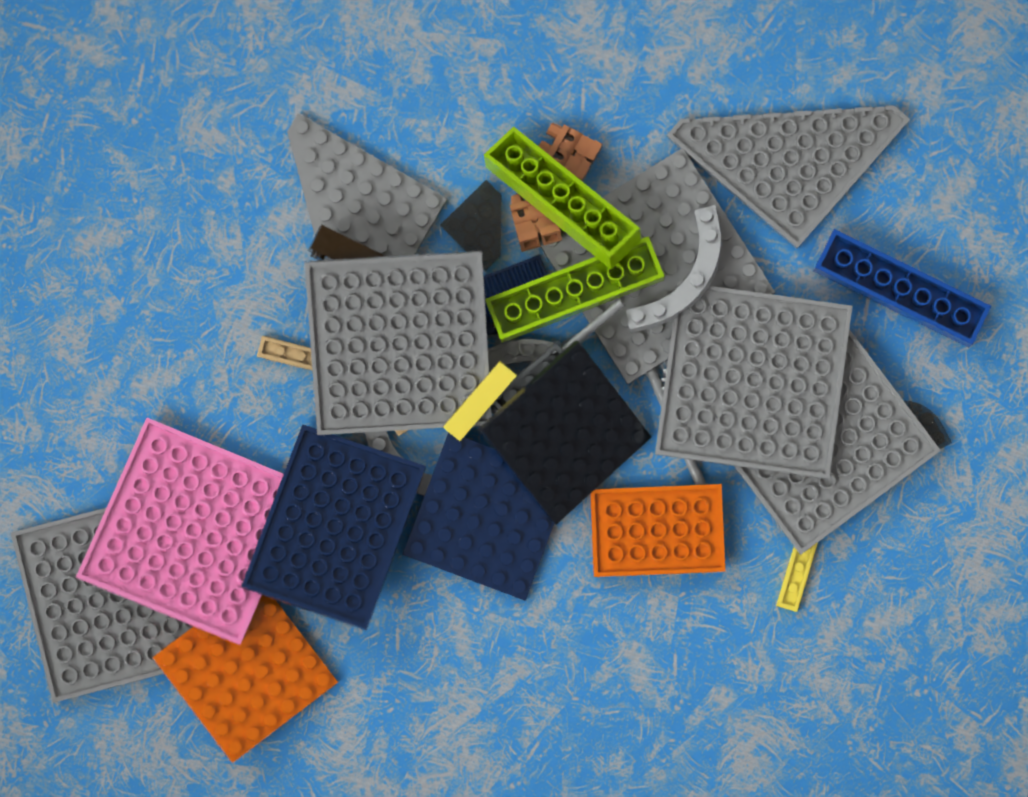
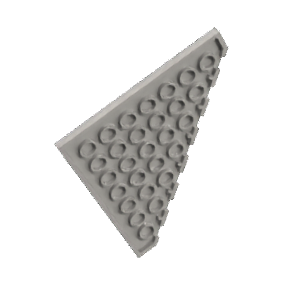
[666,105,910,249]
[287,114,447,260]

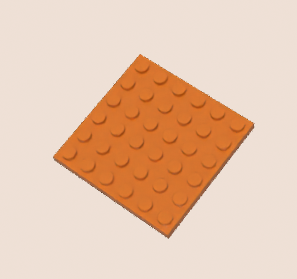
[152,595,338,763]

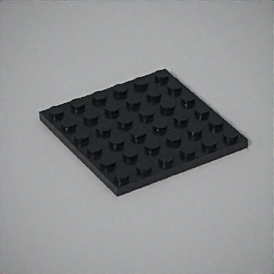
[479,340,651,524]

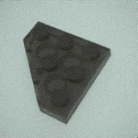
[440,180,501,272]

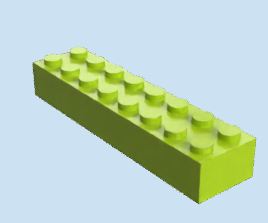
[484,126,641,269]
[485,236,664,343]

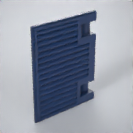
[483,255,548,335]

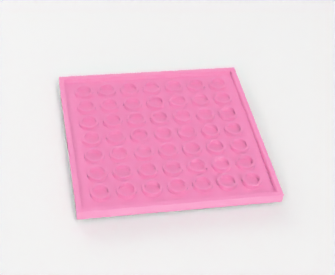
[76,418,283,645]

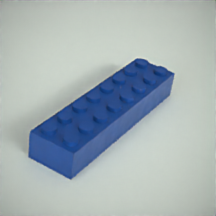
[813,229,991,348]

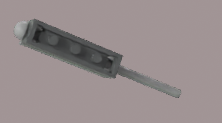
[491,299,625,415]

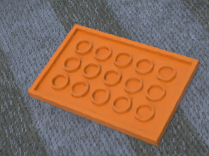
[590,484,726,577]

